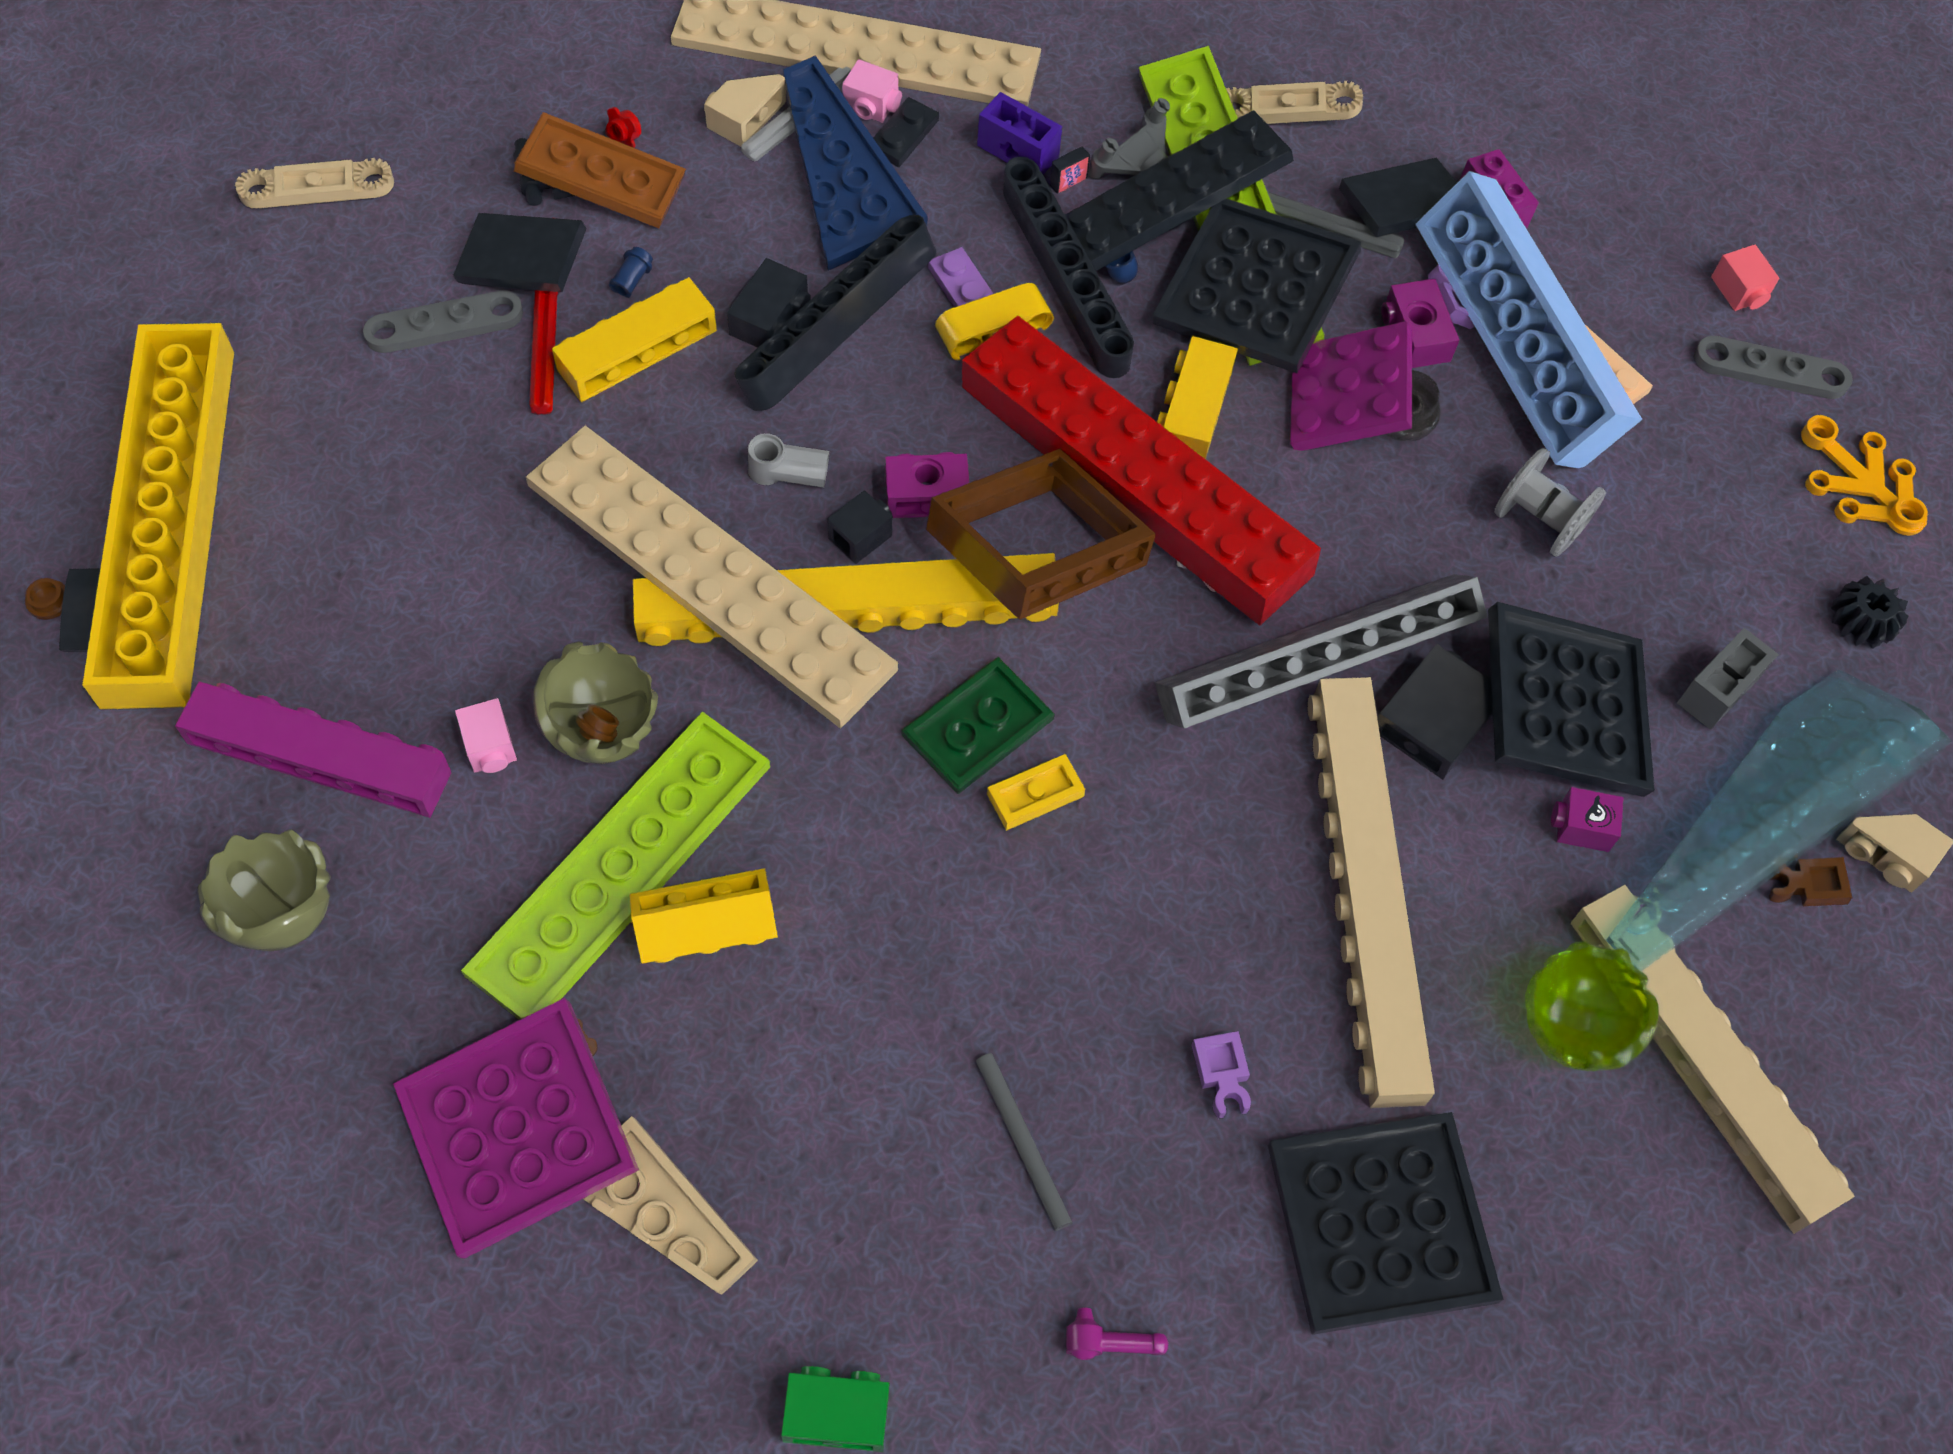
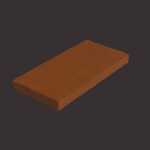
[514,112,686,229]

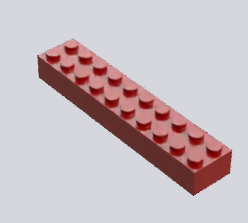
[962,315,1321,626]

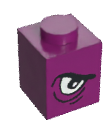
[1551,787,1624,852]

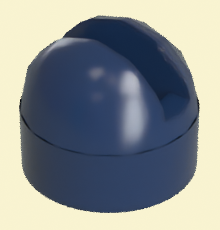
[1106,251,1138,284]

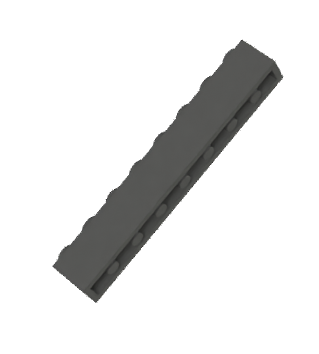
[1155,574,1488,728]

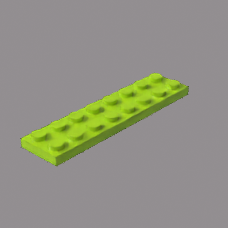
[461,712,770,1020]

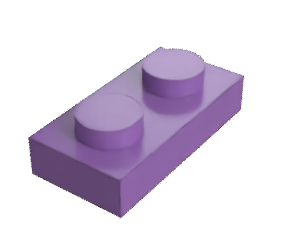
[928,247,993,307]

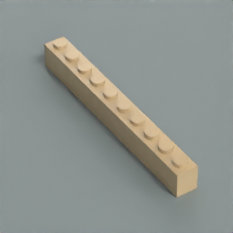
[1308,677,1435,1108]

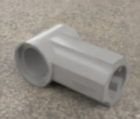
[748,434,830,488]

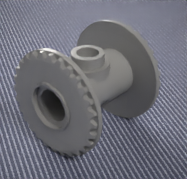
[1494,448,1606,557]

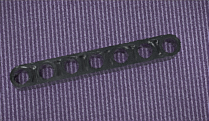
[1003,157,1134,379]
[734,214,936,411]

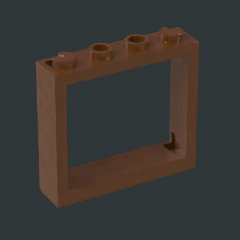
[926,449,1155,620]

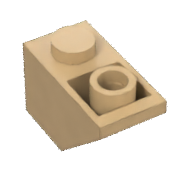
[1836,814,1953,893]

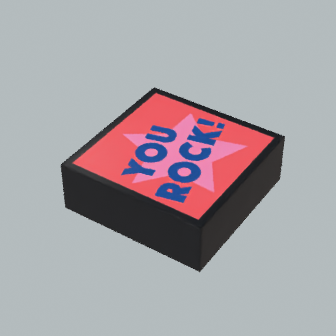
[1050,146,1090,194]

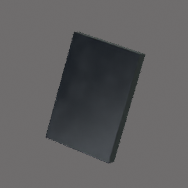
[1339,157,1457,237]
[453,213,587,292]

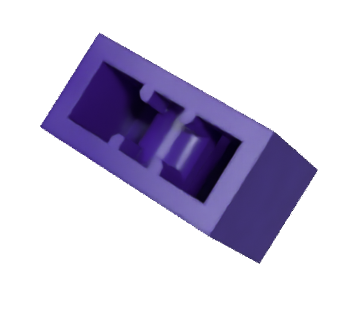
[977,92,1062,175]

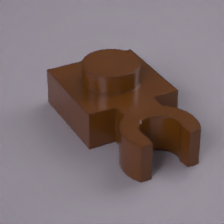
[1765,857,1852,907]

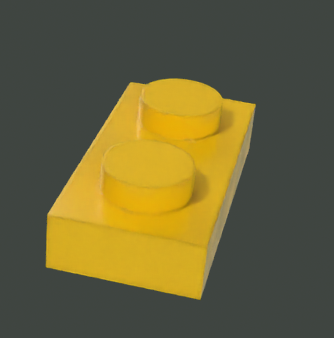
[987,754,1085,831]

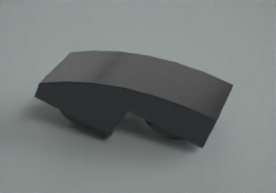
[59,568,100,652]

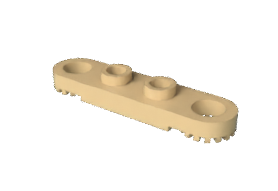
[1226,81,1363,124]
[235,158,394,208]

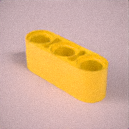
[935,283,1054,360]

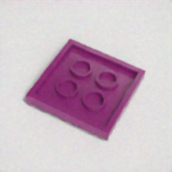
[1290,321,1412,451]

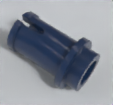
[609,247,653,298]

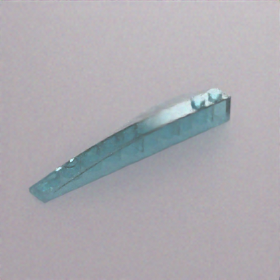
[1606,669,1952,975]

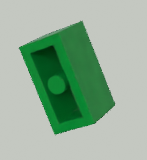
[781,1366,890,1452]

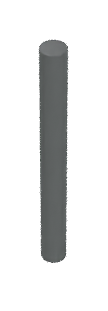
[976,1053,1073,1231]

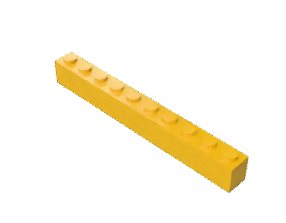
[633,553,1059,646]

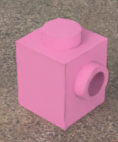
[842,59,902,123]

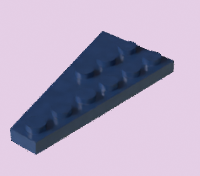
[783,55,928,271]

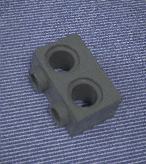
[1677,628,1779,730]

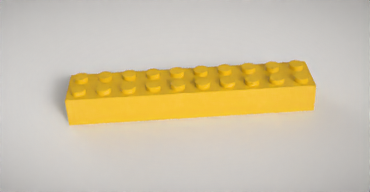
[82,323,234,709]

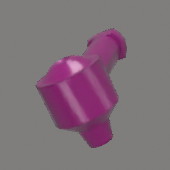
[1066,1308,1169,1360]

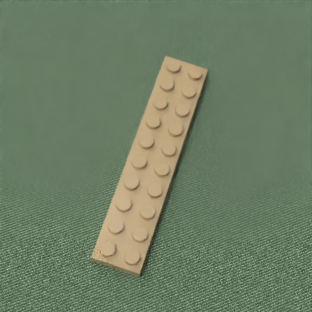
[671,0,1041,107]
[526,425,898,729]

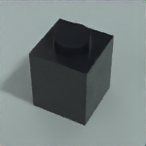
[827,490,893,564]

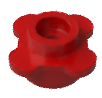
[605,107,641,148]

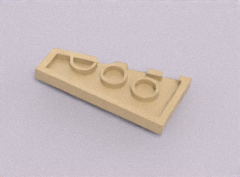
[583,1116,758,1295]

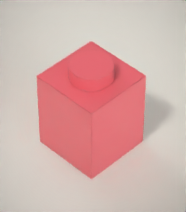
[1711,244,1780,311]

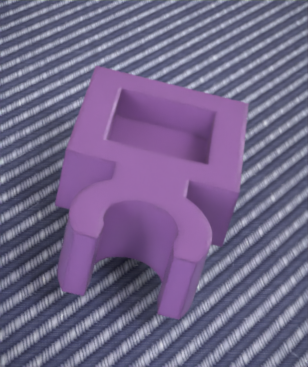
[1428,264,1474,329]
[1192,1031,1251,1119]

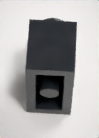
[727,258,811,348]

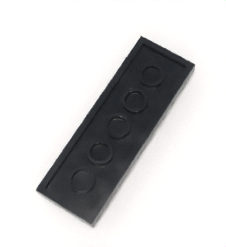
[1065,110,1294,271]

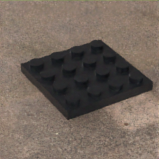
[1152,199,1361,374]
[1488,602,1655,797]
[1268,1112,1504,1335]

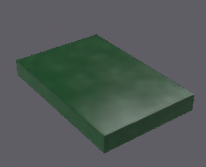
[901,657,1055,794]

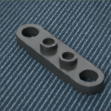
[363,291,523,353]
[1694,336,1853,399]

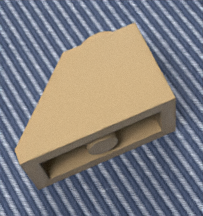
[704,74,786,147]

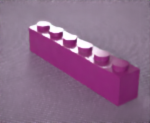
[175,681,452,818]

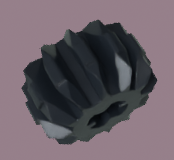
[1831,576,1909,649]

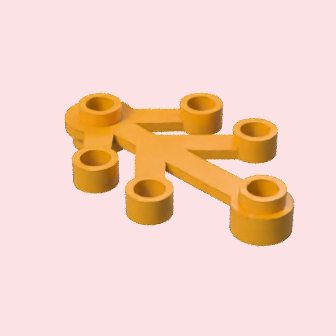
[1801,415,1928,536]

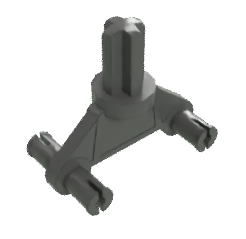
[1088,98,1170,179]

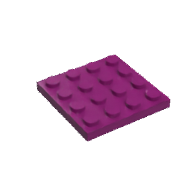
[393,998,639,1259]

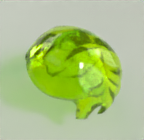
[1525,942,1659,1072]

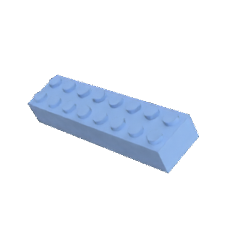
[1416,171,1642,468]

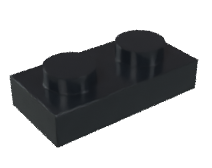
[873,97,939,167]

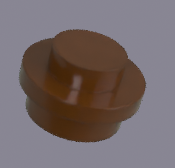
[25,578,65,620]
[575,705,619,744]

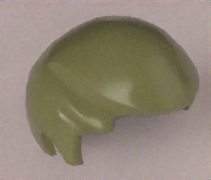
[533,641,658,764]
[198,829,331,951]

